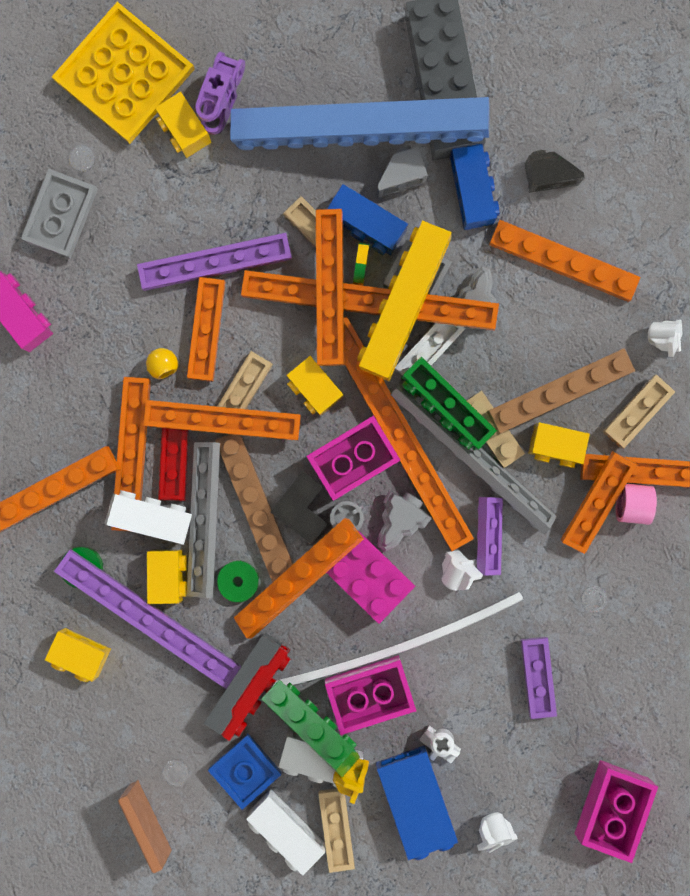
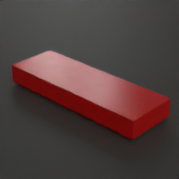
[158,428,189,501]

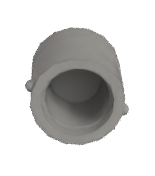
[330,501,364,530]

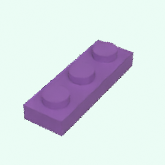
[477,497,503,576]
[520,637,557,719]

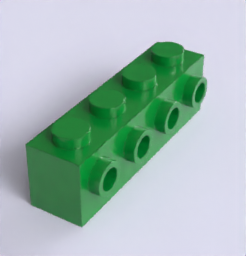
[401,356,497,450]
[261,679,360,778]

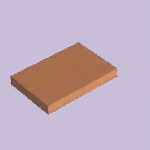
[118,780,172,873]

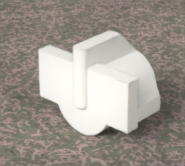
[648,320,683,357]
[441,550,483,591]
[419,725,461,763]
[477,812,518,853]

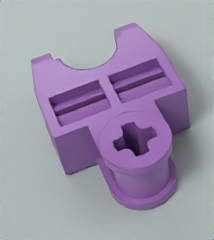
[196,52,245,135]

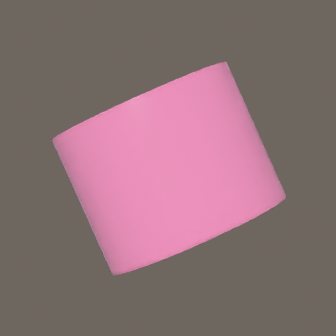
[615,484,657,525]

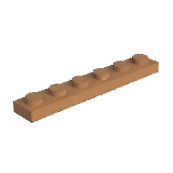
[487,348,635,434]
[215,434,293,583]

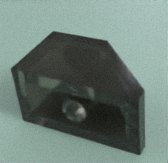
[525,150,585,193]

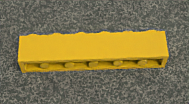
[357,220,452,381]

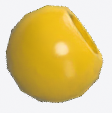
[146,348,178,379]

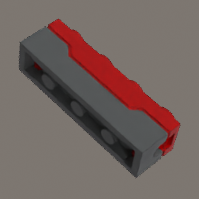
[204,633,291,741]

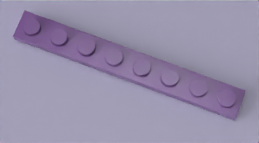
[54,549,241,689]

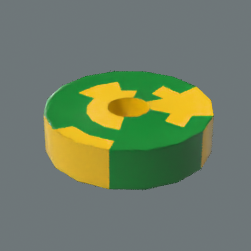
[353,243,369,285]

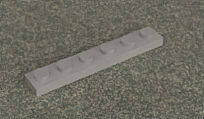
[187,442,220,598]

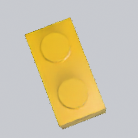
[155,92,212,158]
[287,356,344,417]
[528,422,590,468]
[147,550,187,604]
[45,628,111,682]

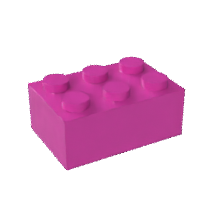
[306,415,400,501]
[326,530,415,624]
[325,655,416,735]
[574,760,658,863]

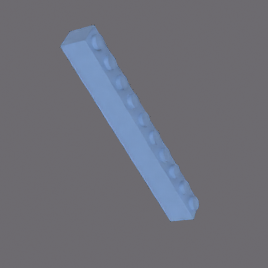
[230,97,490,150]

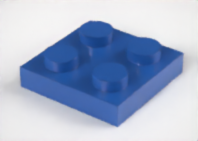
[208,733,282,810]

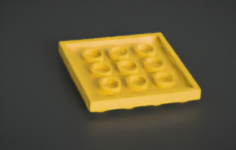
[52,2,195,144]

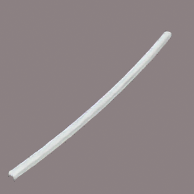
[262,592,523,693]

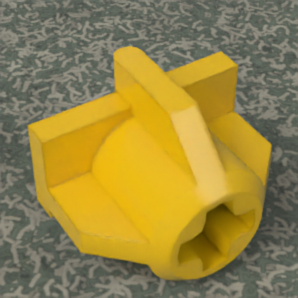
[332,758,369,804]

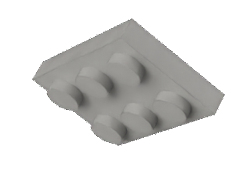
[21,169,98,259]

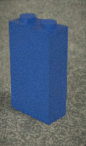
[376,745,458,860]

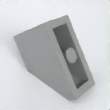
[377,146,428,198]

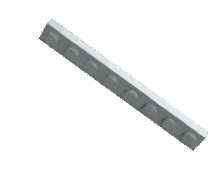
[391,381,557,534]

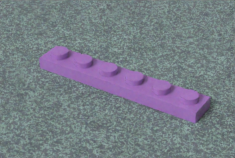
[137,233,292,291]

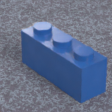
[450,144,500,230]
[327,184,408,256]

